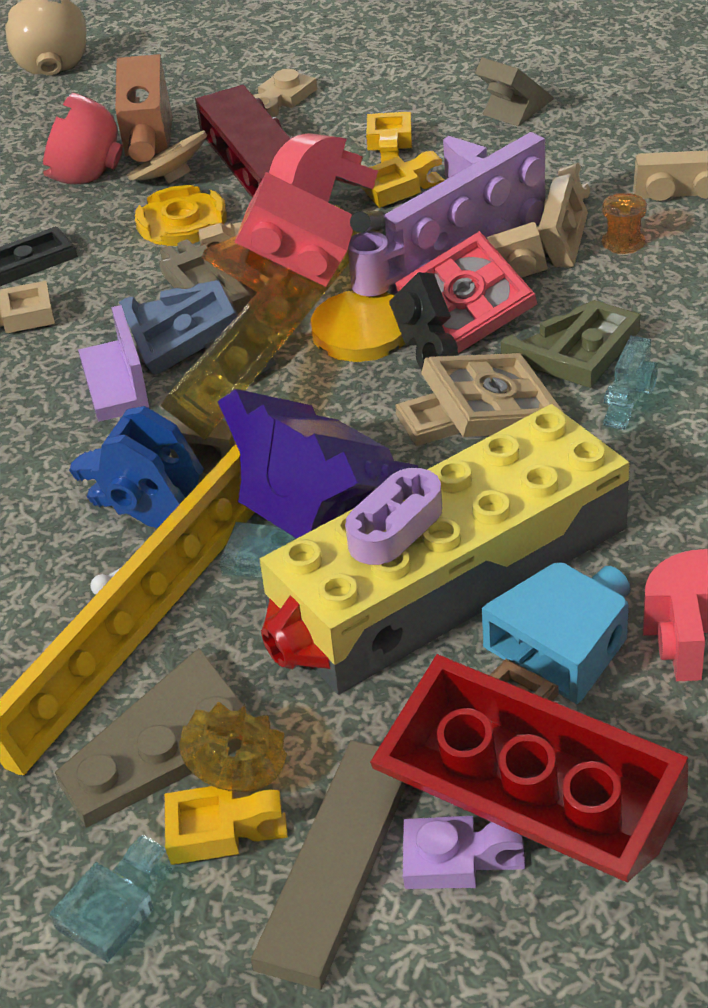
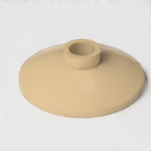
[127,131,207,183]

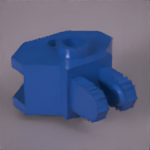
[69,406,204,528]

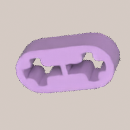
[345,468,442,565]

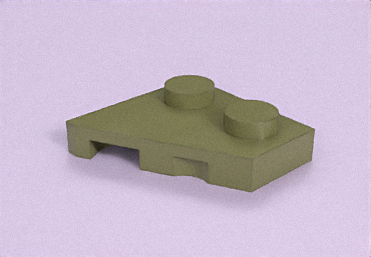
[501,300,641,388]

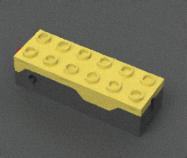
[259,404,629,695]

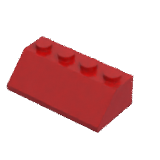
[370,654,688,883]

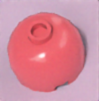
[43,92,123,184]

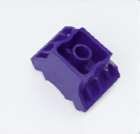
[218,389,418,538]

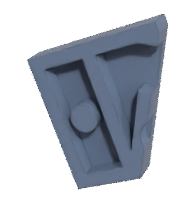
[119,280,242,375]

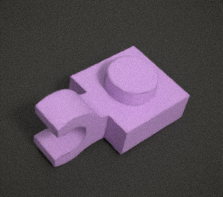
[403,816,525,889]

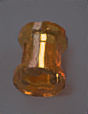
[601,193,647,254]

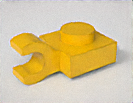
[366,111,412,163]
[361,151,444,208]
[164,783,288,865]

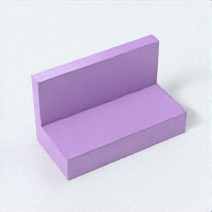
[78,305,149,422]

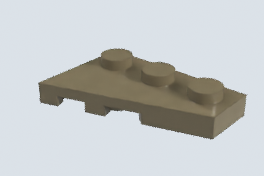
[55,648,262,828]

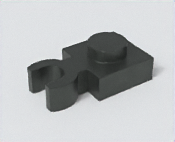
[389,272,458,369]

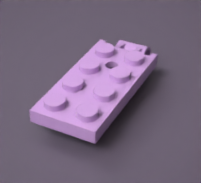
[348,132,545,296]

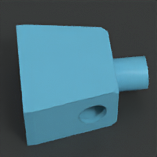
[482,563,630,704]

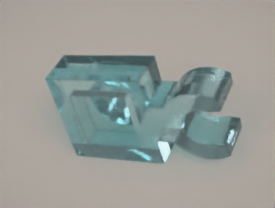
[603,335,658,430]

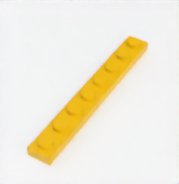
[0,444,255,775]

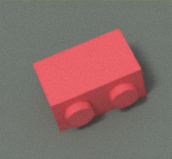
[235,172,353,287]

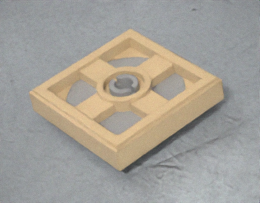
[421,353,564,438]

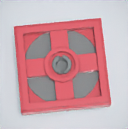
[395,231,537,354]

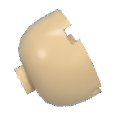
[5,0,87,75]

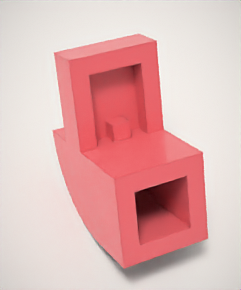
[269,133,378,202]
[643,549,708,681]

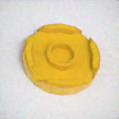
[135,185,227,246]
[310,291,405,362]

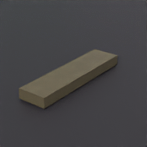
[251,740,407,990]

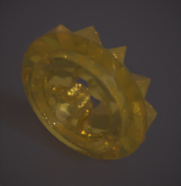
[179,702,287,792]

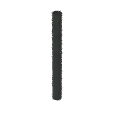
[350,211,385,233]

